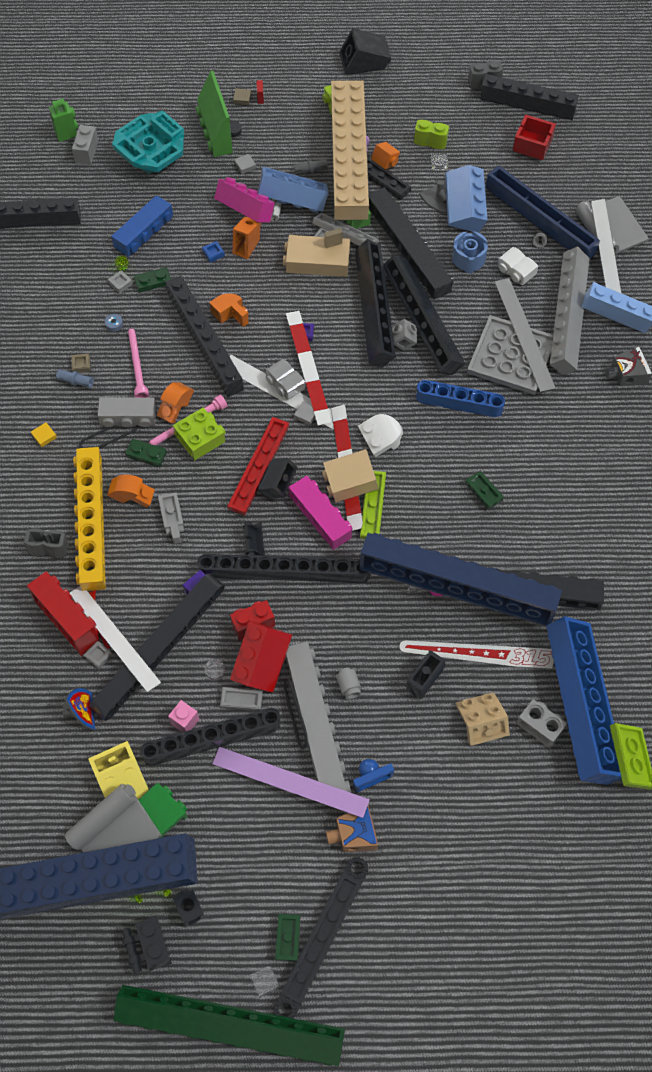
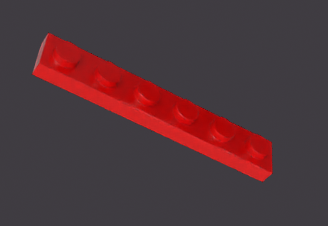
[227,417,289,516]

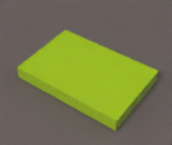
[610,723,652,790]

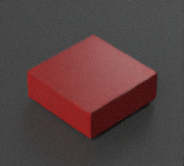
[256,80,264,104]

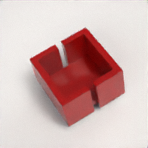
[512,114,556,160]

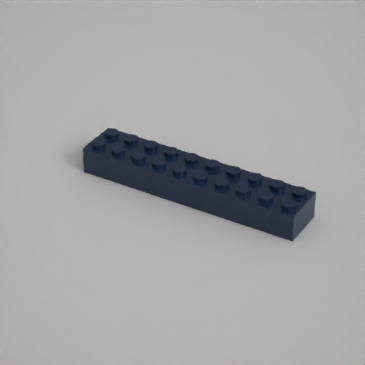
[359,532,562,626]
[0,833,198,920]

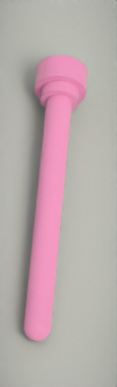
[128,329,149,398]
[149,394,228,446]

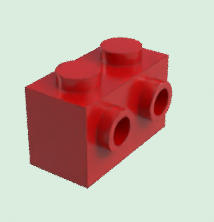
[230,600,275,641]

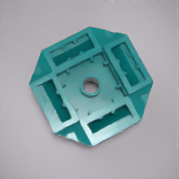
[112,111,185,174]

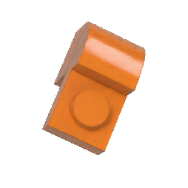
[209,293,249,327]
[157,382,194,423]
[107,474,155,507]

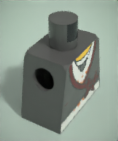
[605,346,652,386]

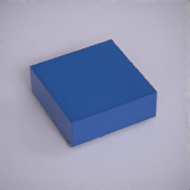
[202,241,225,263]

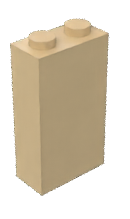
[283,235,350,277]

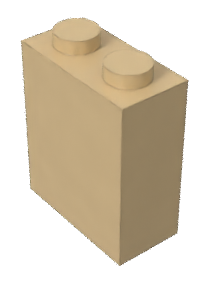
[322,449,379,502]

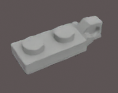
[158,492,184,544]

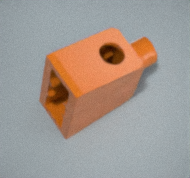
[232,217,261,259]

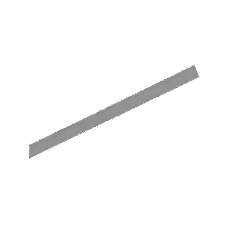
[495,278,556,392]

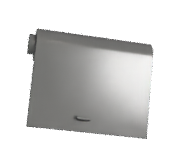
[575,196,649,254]
[65,783,162,853]

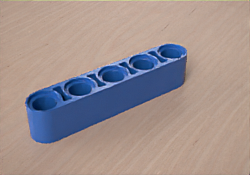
[416,380,505,417]

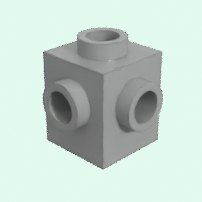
[392,319,417,351]

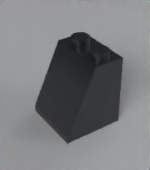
[339,28,391,75]

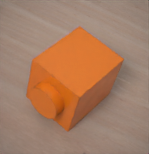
[371,142,400,169]

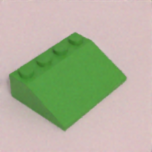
[195,71,233,157]

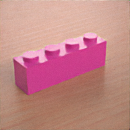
[214,177,275,222]
[289,476,353,550]

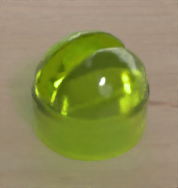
[115,256,129,271]

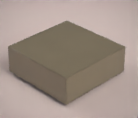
[233,88,251,105]
[324,228,343,248]
[71,353,91,373]

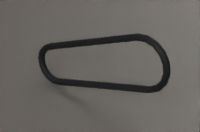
[283,678,308,749]

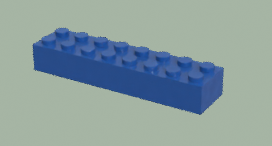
[546,616,622,785]

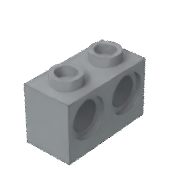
[516,699,567,748]

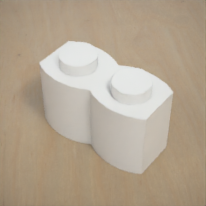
[498,247,538,285]

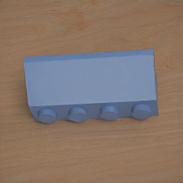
[445,165,488,233]
[258,167,328,213]

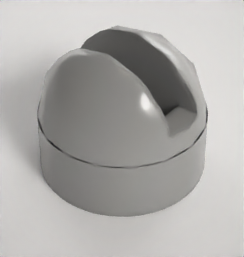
[533,232,547,247]

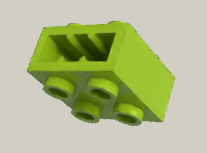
[173,407,226,461]

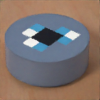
[105,314,123,332]

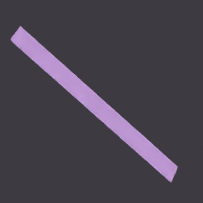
[213,747,370,818]

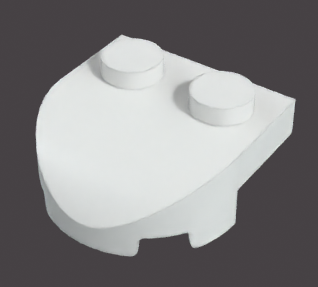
[358,414,403,457]

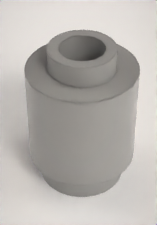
[336,668,361,699]

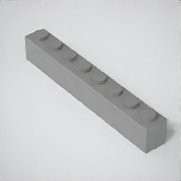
[550,247,589,375]
[286,642,351,807]

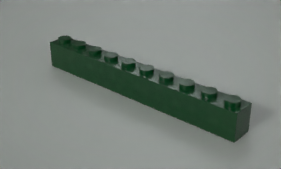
[113,985,345,1066]

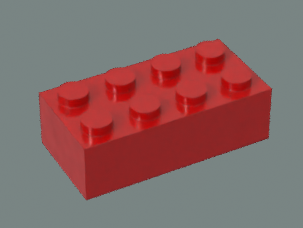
[27,571,100,656]

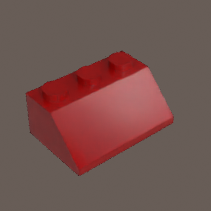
[230,621,293,692]

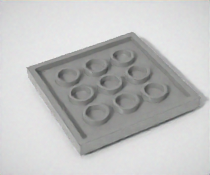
[467,315,553,395]

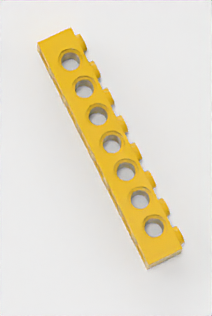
[73,447,106,591]

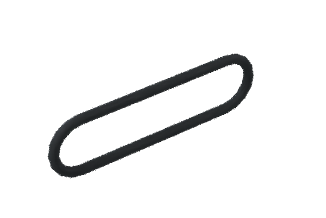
[79,425,138,448]

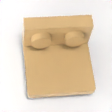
[456,693,510,746]

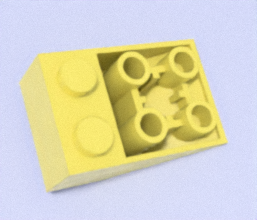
[89,741,149,800]

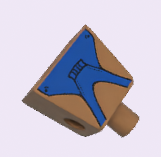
[326,805,378,852]

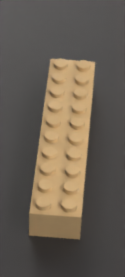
[331,81,369,220]

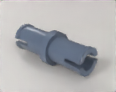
[56,369,94,388]

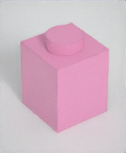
[168,700,199,732]

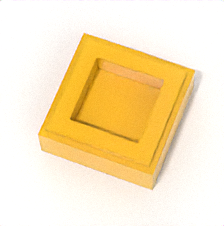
[31,423,57,447]

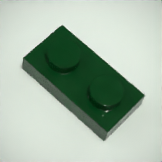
[134,267,171,293]
[125,439,167,468]
[465,470,504,510]
[275,914,301,962]

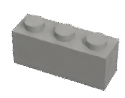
[98,398,156,427]

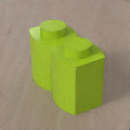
[414,120,449,149]

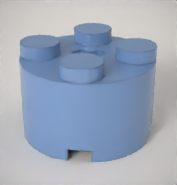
[452,231,488,273]

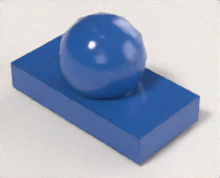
[353,759,394,793]

